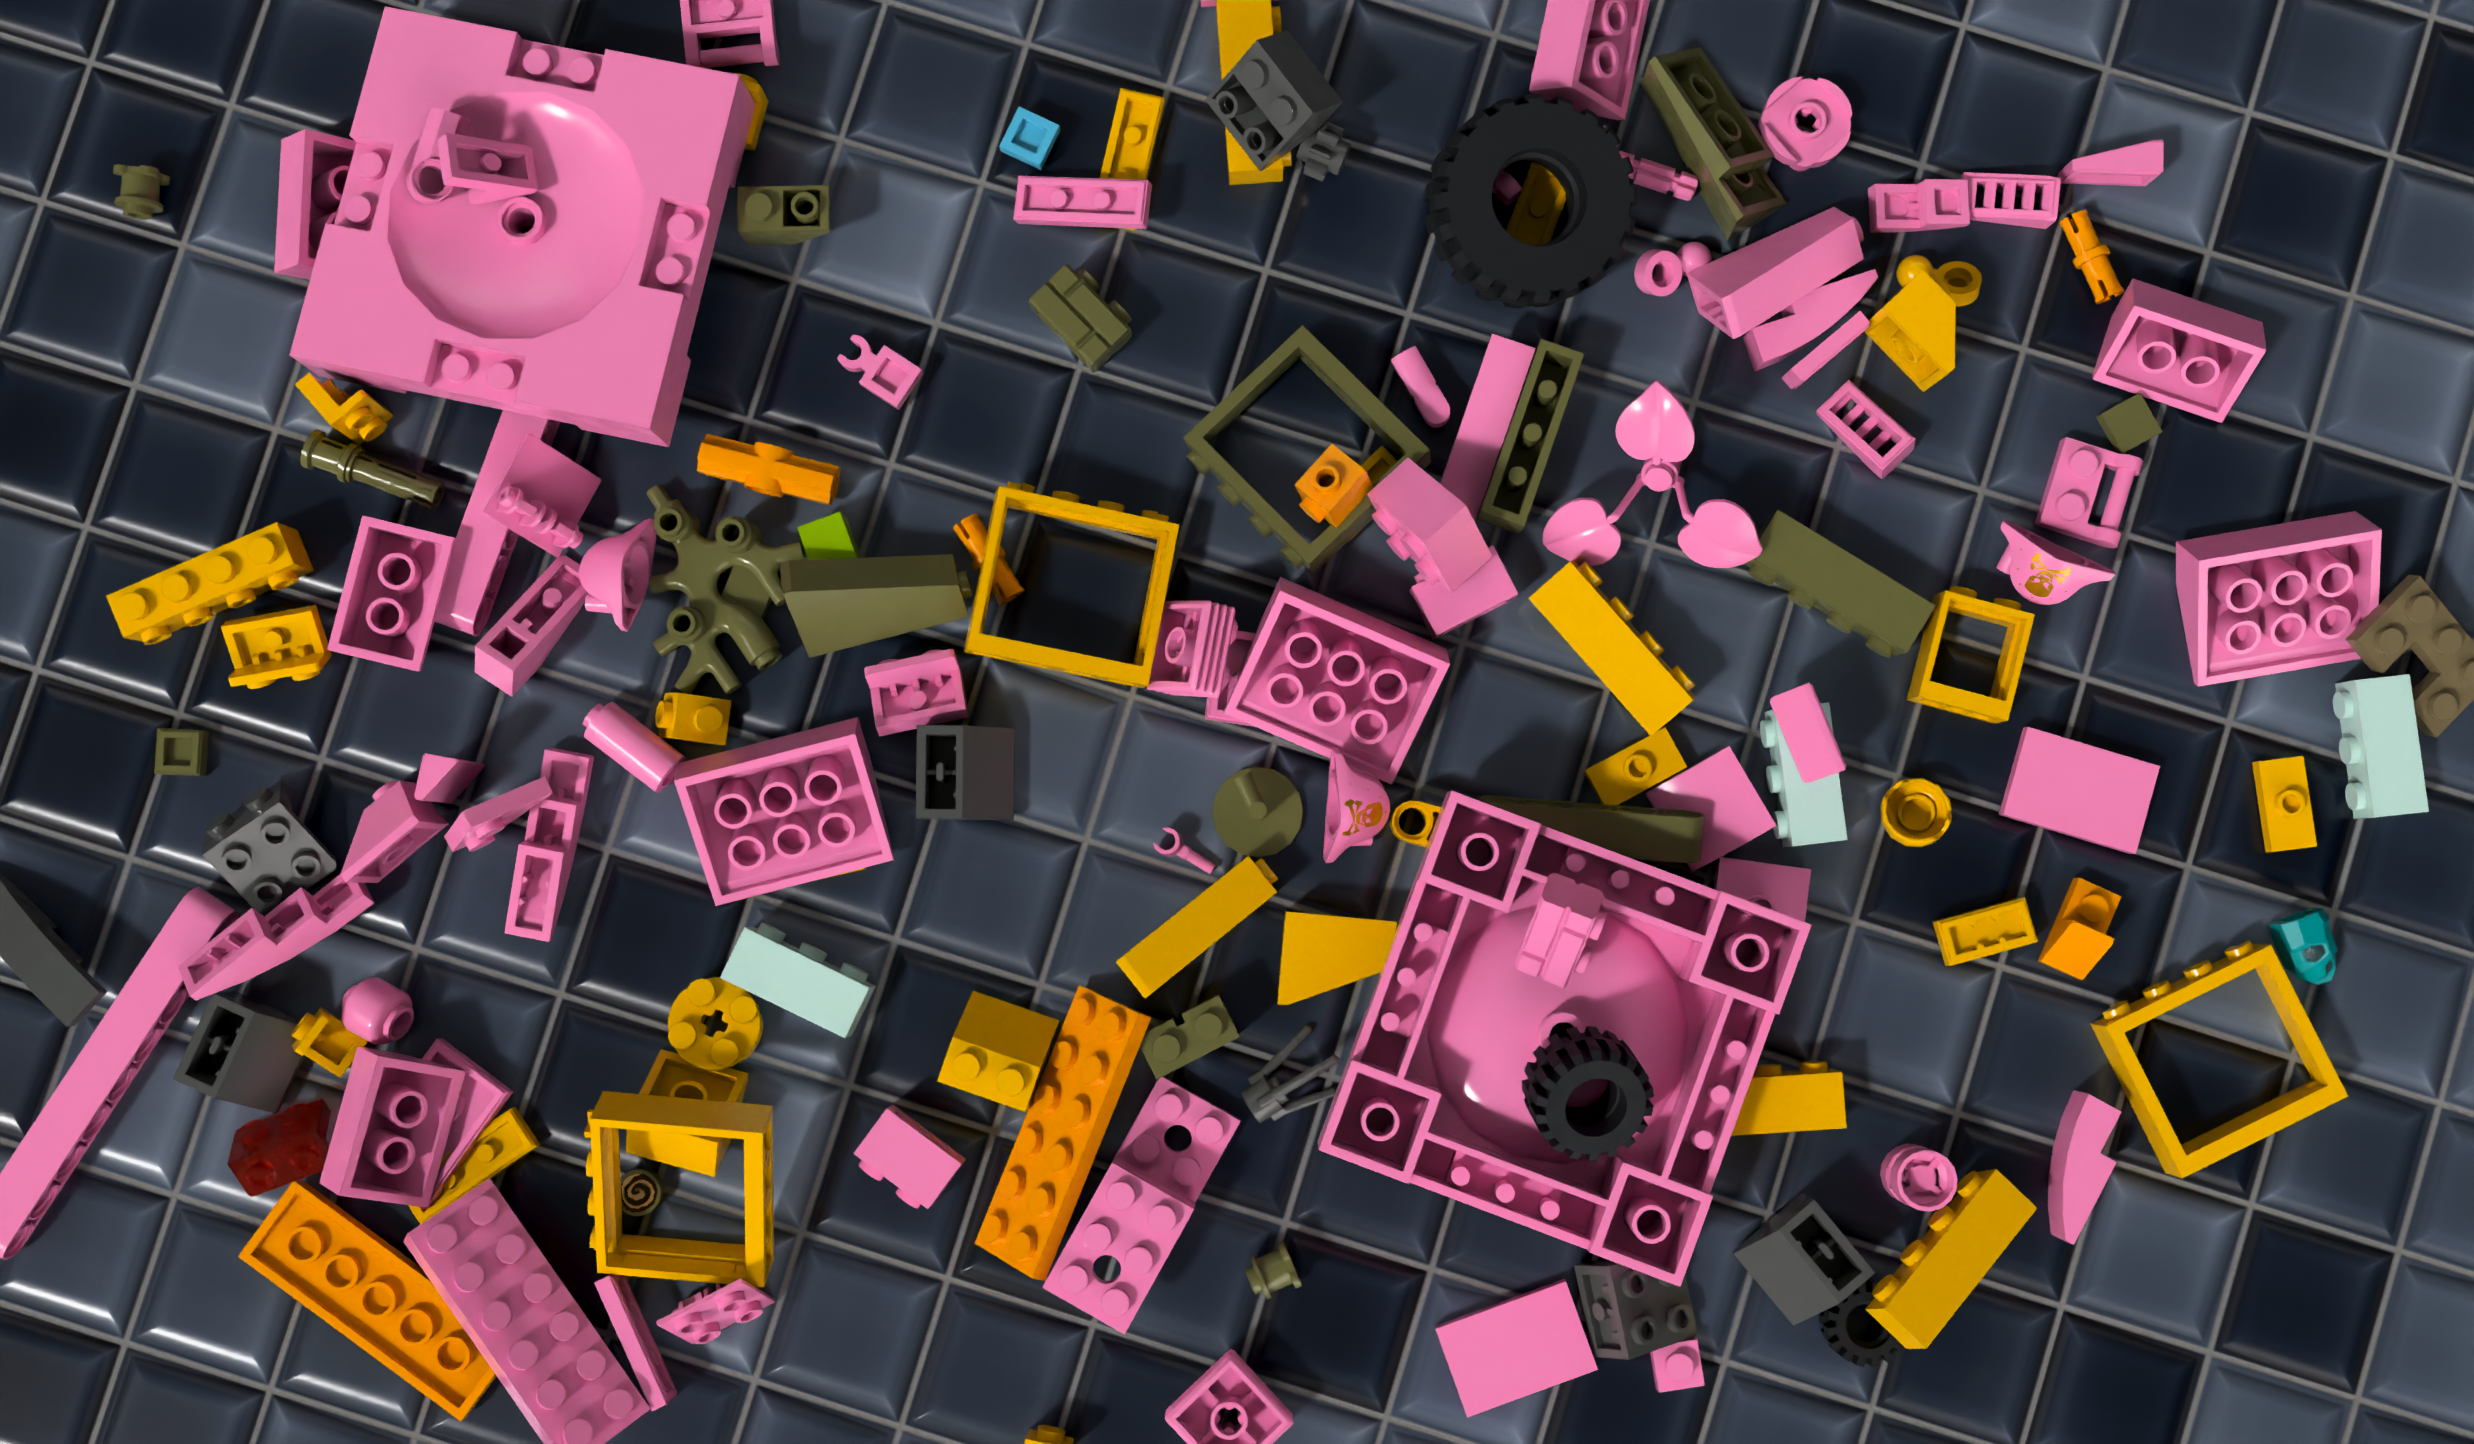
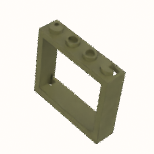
[1183,325,1431,575]

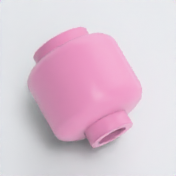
[341,977,414,1046]

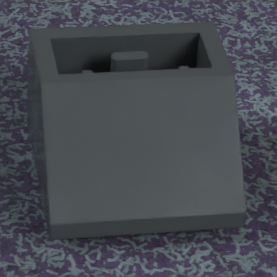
[1205,30,1343,171]
[916,725,1015,820]
[173,991,305,1113]
[1732,1193,1875,1326]

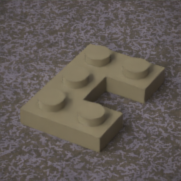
[2346,575,2474,738]

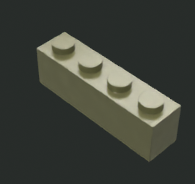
[1476,339,1584,534]
[1745,510,1936,658]

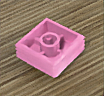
[1147,601,1238,698]
[1165,1349,1293,1444]

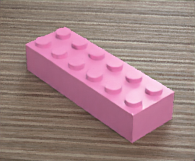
[403,1178,651,1444]

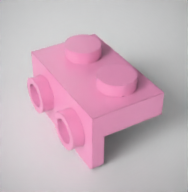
[864,649,969,737]

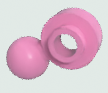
[1634,242,1712,296]

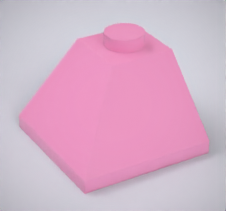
[340,780,448,883]

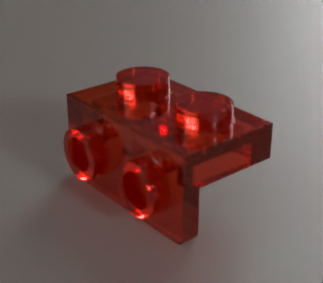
[227,1098,331,1197]

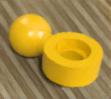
[1896,255,1982,307]

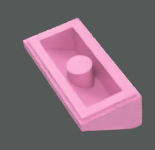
[1770,682,1847,783]
[414,753,485,804]

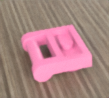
[680,0,780,68]
[2034,437,2144,548]

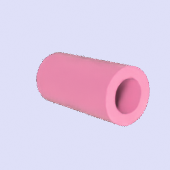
[583,702,686,793]

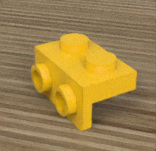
[221,605,332,689]

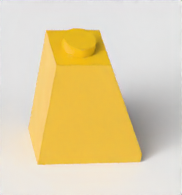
[1277,911,1397,1005]

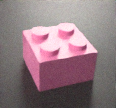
[1367,458,1492,593]

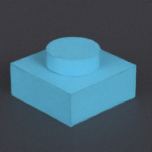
[999,106,1061,170]

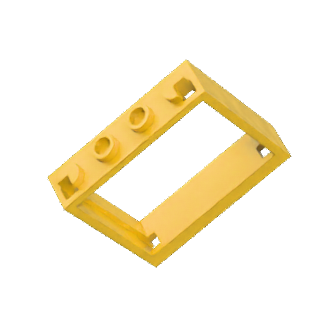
[964,482,1180,688]
[2090,940,2348,1179]
[584,1091,774,1287]

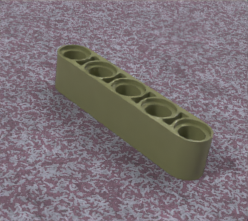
[1478,795,1705,863]

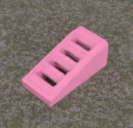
[2058,139,2164,186]
[1961,172,2061,229]
[1816,380,1915,479]

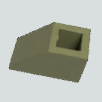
[737,185,830,246]

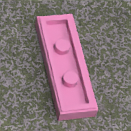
[1013,176,1152,229]
[594,1274,678,1411]

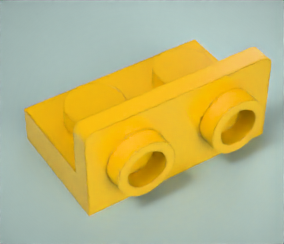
[295,373,393,445]

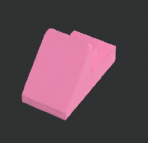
[437,133,538,204]

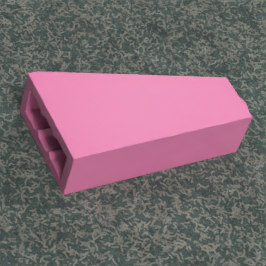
[1687,207,1864,339]

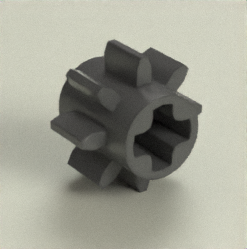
[1296,121,1351,182]

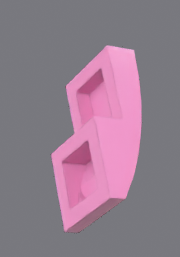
[1868,179,1970,233]

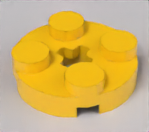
[668,977,763,1071]

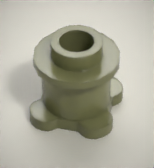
[113,164,170,220]
[1245,1241,1302,1299]

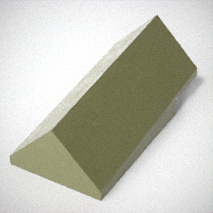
[1641,47,1787,242]

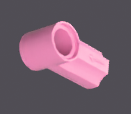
[406,106,471,204]

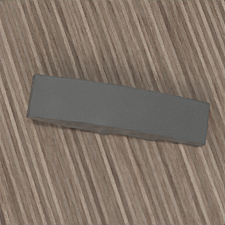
[0,871,107,1027]

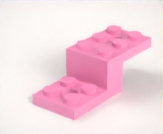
[1042,1076,1241,1335]

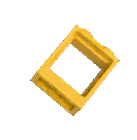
[1907,586,2035,724]

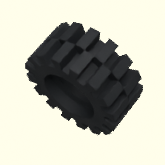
[1819,1279,1905,1368]

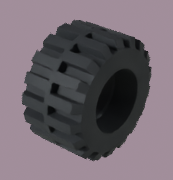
[1522,1026,1654,1161]

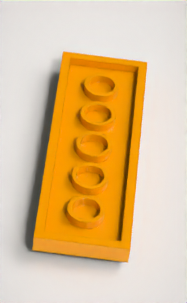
[975,985,1151,1281]
[238,1178,496,1422]

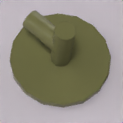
[1212,766,1303,858]

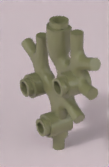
[646,484,806,694]

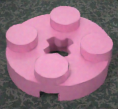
[1758,76,1852,172]

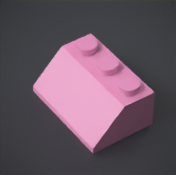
[1529,0,1650,120]
[274,129,356,280]
[2092,278,2267,423]
[327,515,456,672]
[319,1046,466,1208]

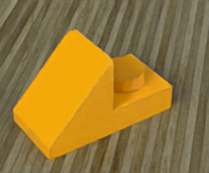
[2038,878,2122,980]

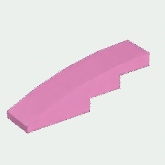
[1440,334,1536,521]
[504,747,594,942]
[178,875,375,1000]

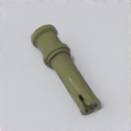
[300,429,445,510]

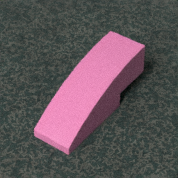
[1743,269,1878,372]
[2048,1090,2121,1245]

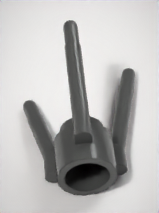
[1241,1025,1339,1123]

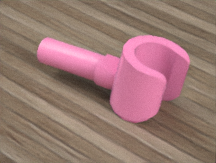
[1153,827,1216,874]

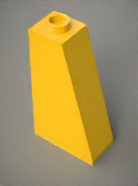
[1116,856,1278,999]

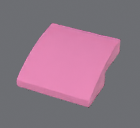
[1644,746,1776,872]

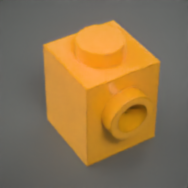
[1295,444,1373,528]

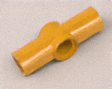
[697,434,841,506]

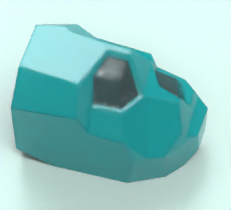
[2269,908,2338,985]

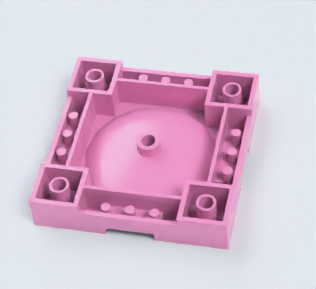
[289,6,756,447]
[1317,791,1812,1287]

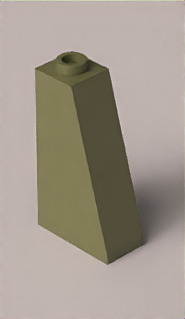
[780,554,974,658]

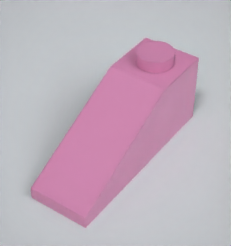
[475,553,588,697]

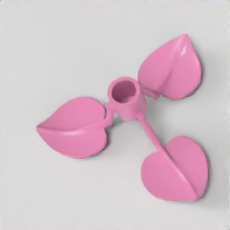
[1543,380,1763,568]

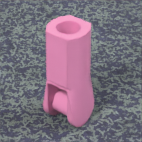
[1391,346,1450,428]

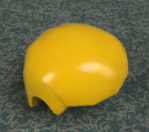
[1880,778,1952,847]

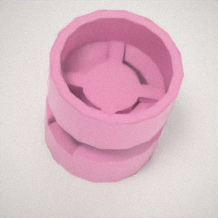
[1880,1143,1958,1212]

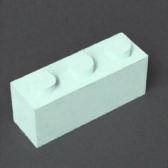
[2333,674,2429,819]
[1760,702,1848,847]
[720,923,876,1038]

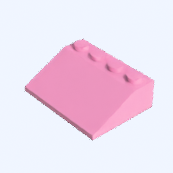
[2176,511,2382,687]
[1224,577,1450,785]
[674,717,894,906]

